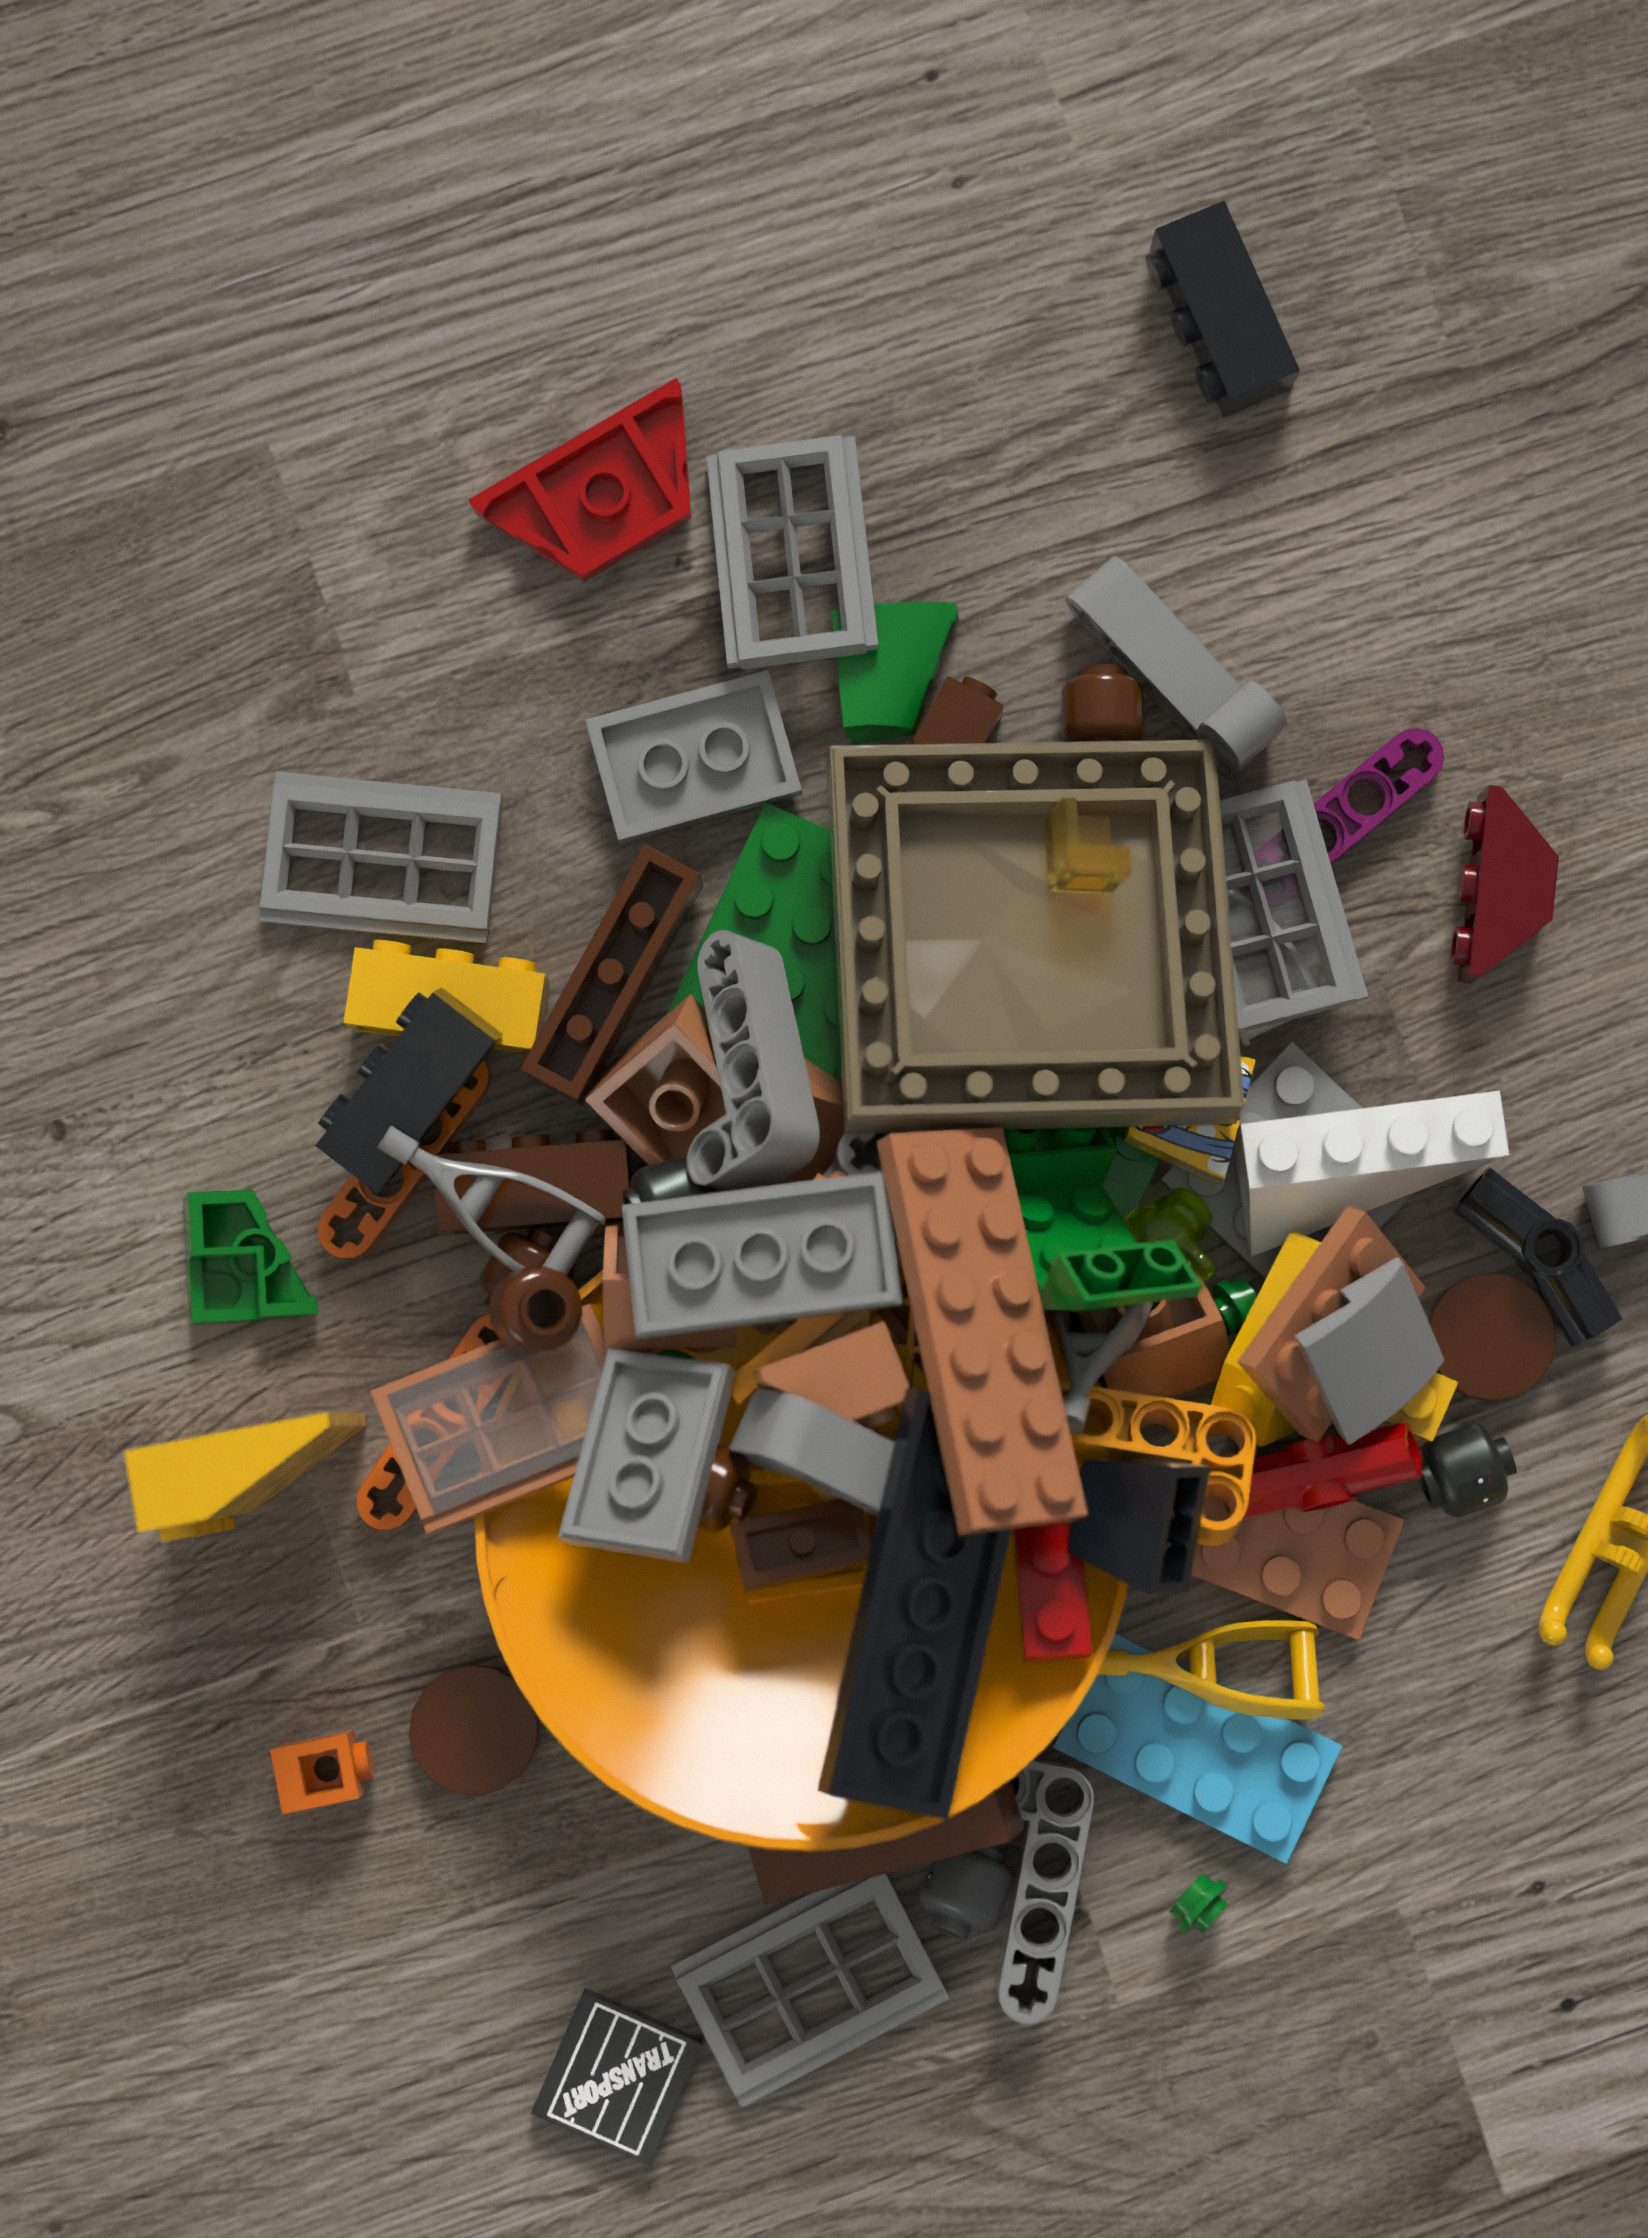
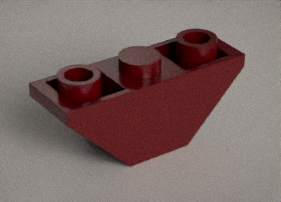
[1450,785,1559,984]

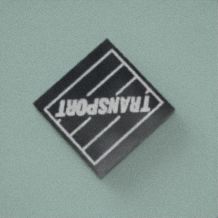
[531,1988,703,2166]

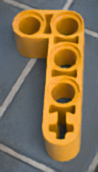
[1059,1381,1256,1546]

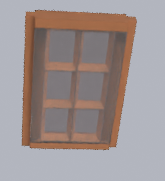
[370,1304,608,1536]

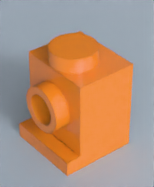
[270,1729,375,1815]

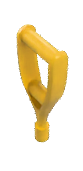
[1098,1620,1325,1720]

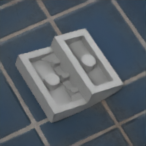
[1294,1257,1444,1445]

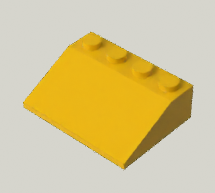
[124,1412,366,1542]

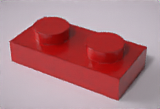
[1012,1523,1092,1663]

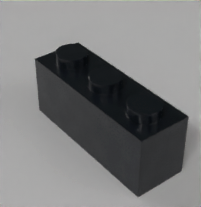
[1146,200,1300,418]
[315,987,503,1194]

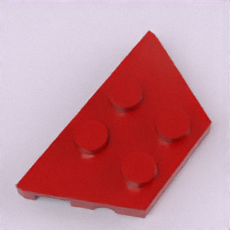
[468,378,692,582]

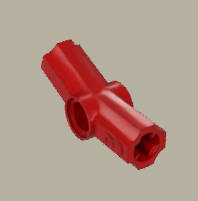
[1224,1422,1423,1520]

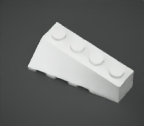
[1234,1091,1509,1258]

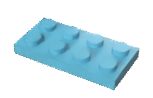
[1051,1633,1343,1864]

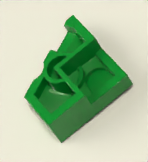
[831,602,959,745]
[183,1190,319,1326]

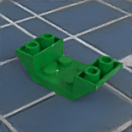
[1003,1127,1202,1310]

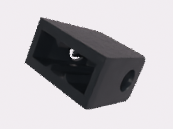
[1068,1459,1210,1594]

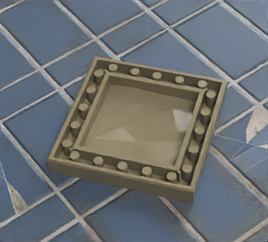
[827,740,1245,1134]

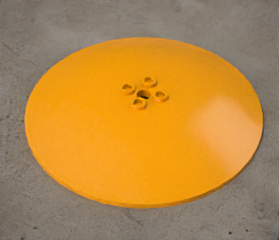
[475,1270,1128,1852]

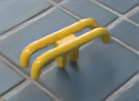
[1538,1414,1648,1670]

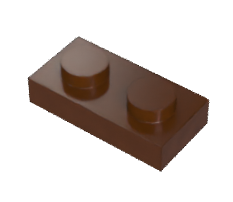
[730,1498,872,1593]

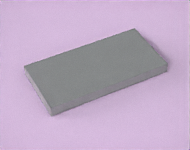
[622,1171,904,1339]

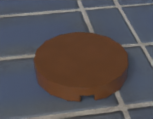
[1428,1273,1557,1401]
[409,1664,540,1796]

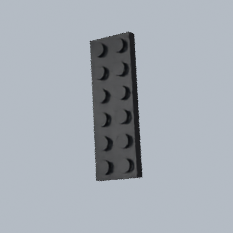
[816,1388,1012,1819]

